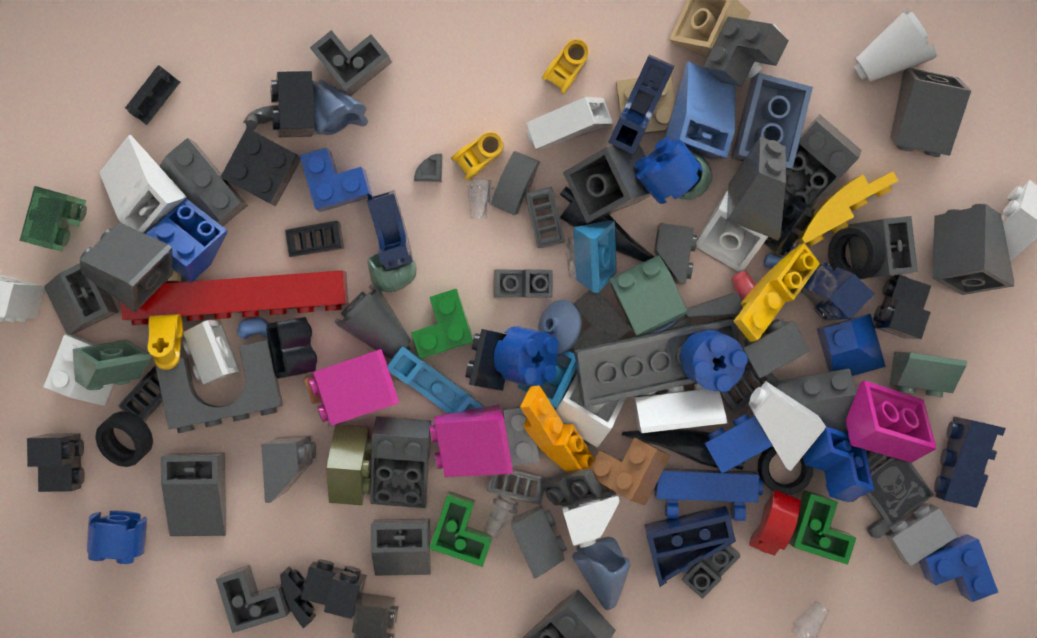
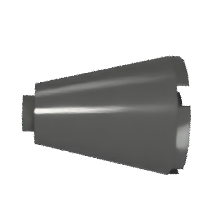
[335,284,411,359]

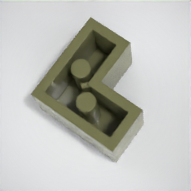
[326,424,372,505]

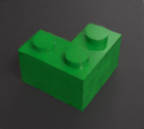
[411,289,474,359]
[789,490,856,565]
[429,491,492,567]

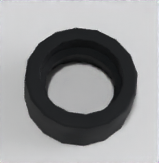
[828,226,886,279]
[95,411,153,467]
[757,446,813,495]

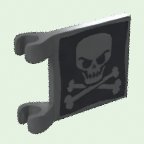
[850,457,934,538]

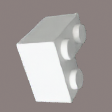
[1001,180,1037,262]

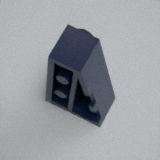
[801,262,874,320]
[934,417,1006,508]
[644,505,736,587]

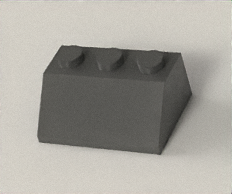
[159,138,248,227]
[768,369,857,434]
[261,435,316,503]

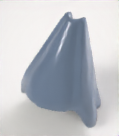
[312,79,368,135]
[572,537,630,610]

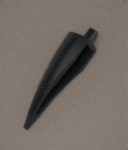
[560,186,654,262]
[621,429,745,470]

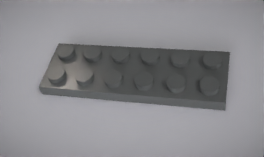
[574,317,739,407]

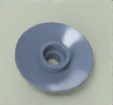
[538,300,581,355]

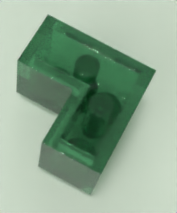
[19,186,87,251]

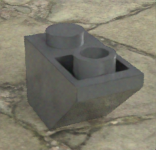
[654,223,697,284]

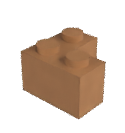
[590,437,671,505]

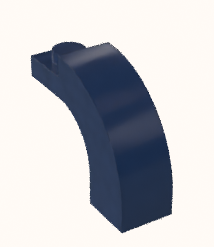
[608,54,675,155]
[367,190,413,270]

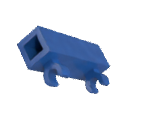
[654,468,763,521]

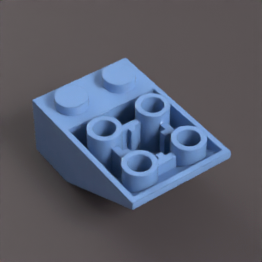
[665,61,735,159]

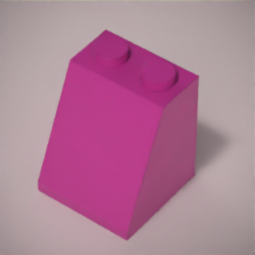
[308,349,399,426]
[430,404,513,477]

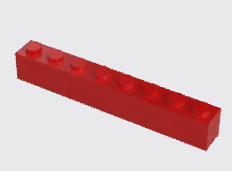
[121,270,349,326]

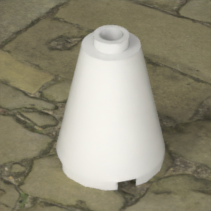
[853,9,937,82]

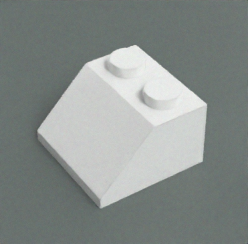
[696,191,768,272]
[183,320,240,385]
[44,335,115,406]
[555,372,626,448]
[562,490,620,548]

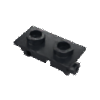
[125,65,181,125]
[764,196,815,256]

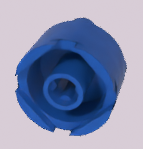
[634,137,703,204]
[494,326,559,387]
[680,329,748,392]
[86,511,147,564]

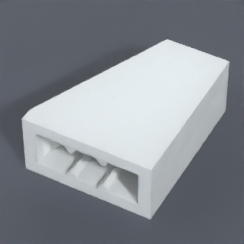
[526,97,613,149]
[748,381,826,471]

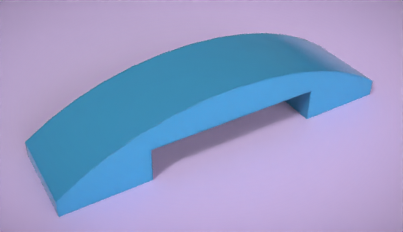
[387,346,485,414]

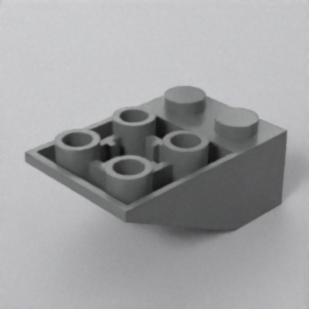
[784,114,862,207]
[371,416,431,508]
[161,452,226,536]
[522,590,616,638]

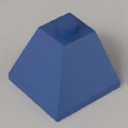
[816,314,886,376]

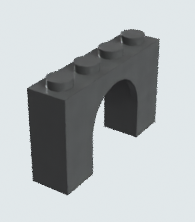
[155,340,283,433]

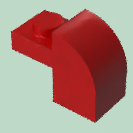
[749,490,801,556]

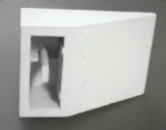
[99,135,186,234]

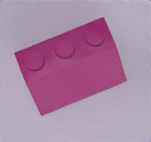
[846,380,937,463]

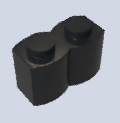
[266,317,317,379]

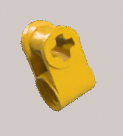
[542,39,589,95]
[451,132,504,181]
[147,314,183,370]

